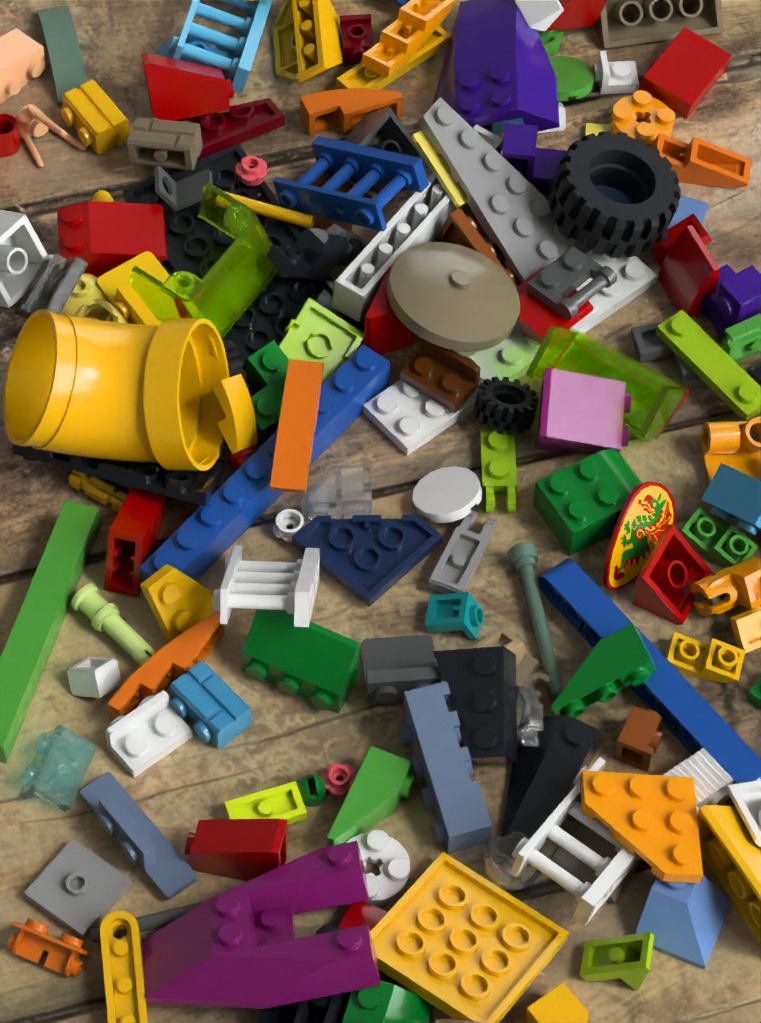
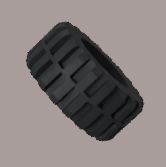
[548,131,681,258]

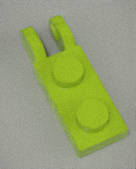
[480,429,517,512]

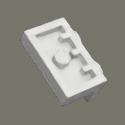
[105,690,193,778]

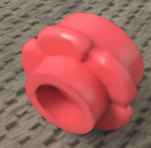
[235,156,267,186]
[321,763,356,798]

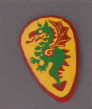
[603,481,676,591]

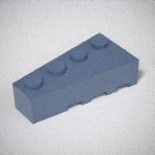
[398,681,492,854]

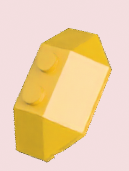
[272,0,342,82]

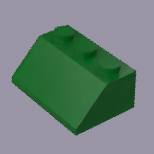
[242,609,360,714]

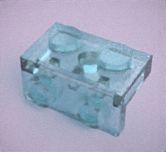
[19,724,97,812]

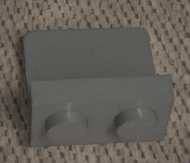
[361,635,441,705]

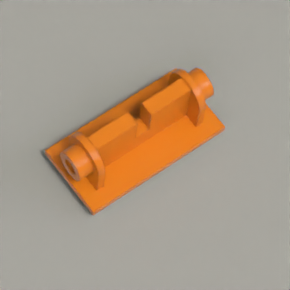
[7,918,92,977]

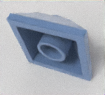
[635,875,731,969]

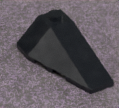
[498,715,601,868]

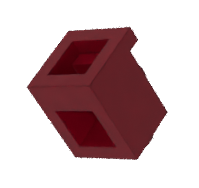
[339,14,374,65]

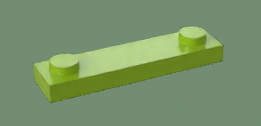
[656,310,761,421]

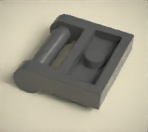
[527,246,617,320]

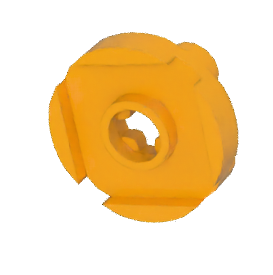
[610,90,676,146]

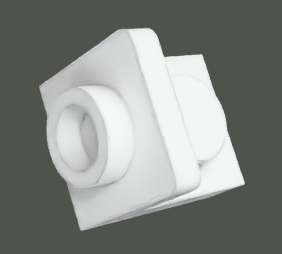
[592,51,639,94]

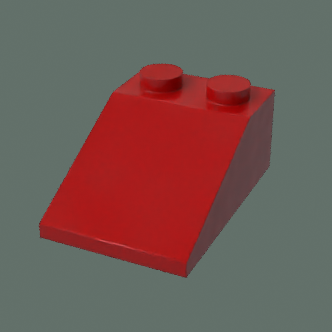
[57,201,168,277]

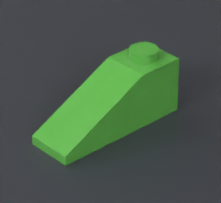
[327,746,416,847]

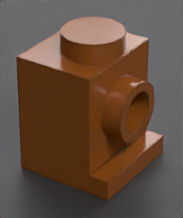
[614,705,663,772]

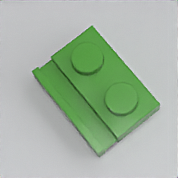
[721,313,761,363]

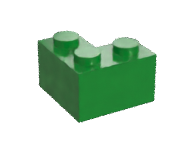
[243,340,289,441]

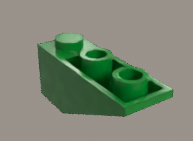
[551,623,658,718]

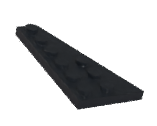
[12,444,225,507]

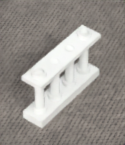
[213,545,320,627]
[510,757,641,926]

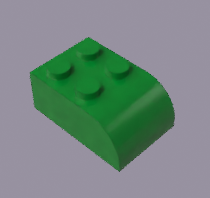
[533,449,642,556]

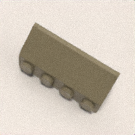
[595,0,724,49]

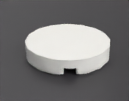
[412,466,483,523]

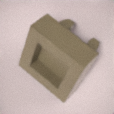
[516,654,551,706]

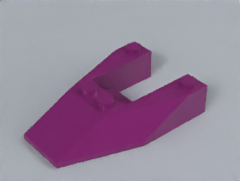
[142,841,380,1009]

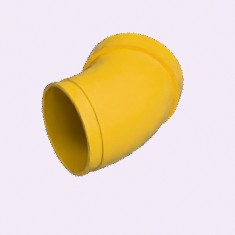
[3,309,229,471]

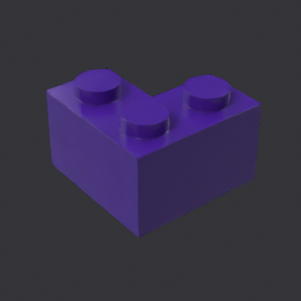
[502,123,565,200]
[699,264,761,337]

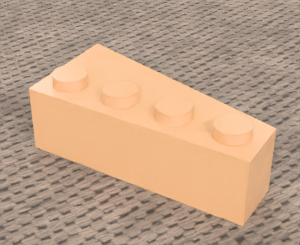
[0,28,46,105]

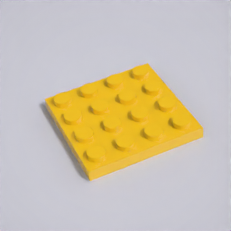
[370,852,569,1023]

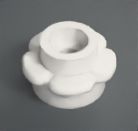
[272,509,307,542]

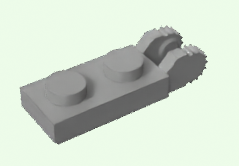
[428,510,497,594]

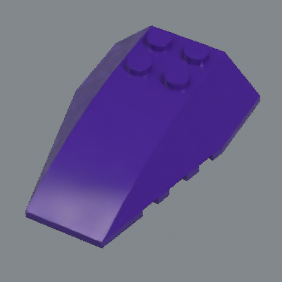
[433,0,560,132]

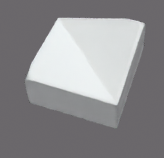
[67,656,121,698]

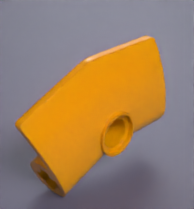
[700,416,761,484]

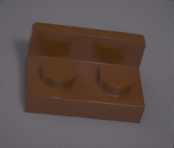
[400,338,480,413]

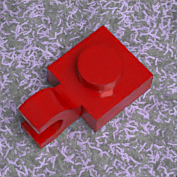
[651,213,712,267]

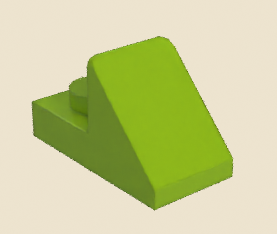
[580,932,655,990]

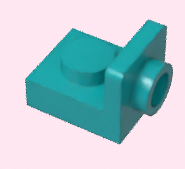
[424,592,484,640]

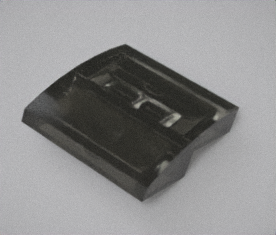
[13,253,89,319]

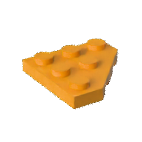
[579,770,703,884]

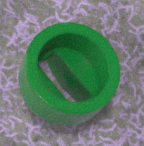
[297,774,326,807]

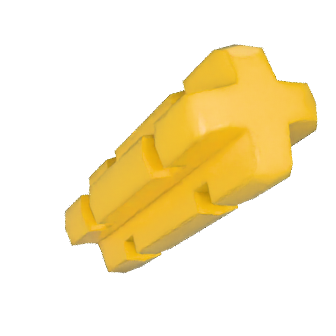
[68,470,128,512]

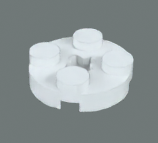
[346,830,410,907]

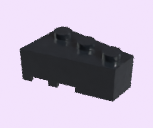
[433,646,518,766]

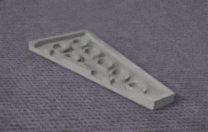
[417,97,576,283]

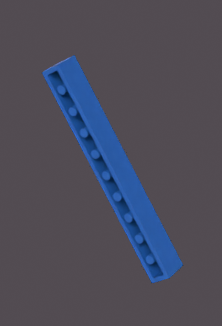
[139,344,390,590]

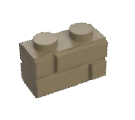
[127,117,203,171]

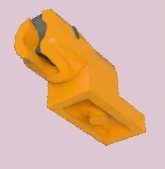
[690,557,761,617]

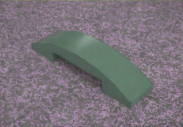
[37,5,87,106]

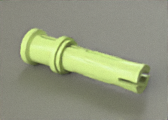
[71,583,157,666]

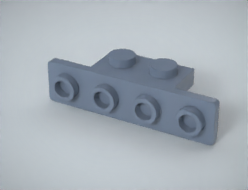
[80,772,197,900]

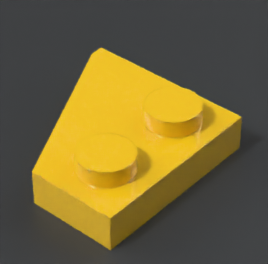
[140,564,215,642]

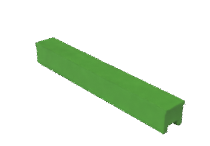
[0,500,100,763]

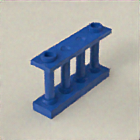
[273,136,429,231]

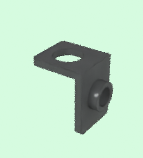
[154,166,213,212]

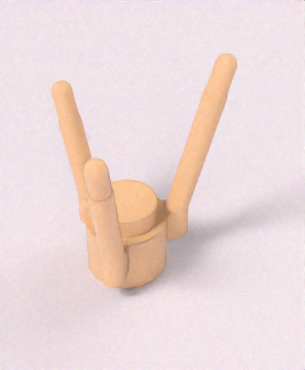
[16,104,86,168]

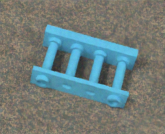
[168,0,273,93]

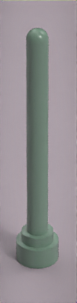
[508,543,563,699]

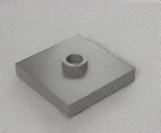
[24,838,132,940]

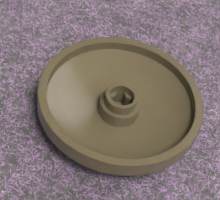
[386,242,520,351]

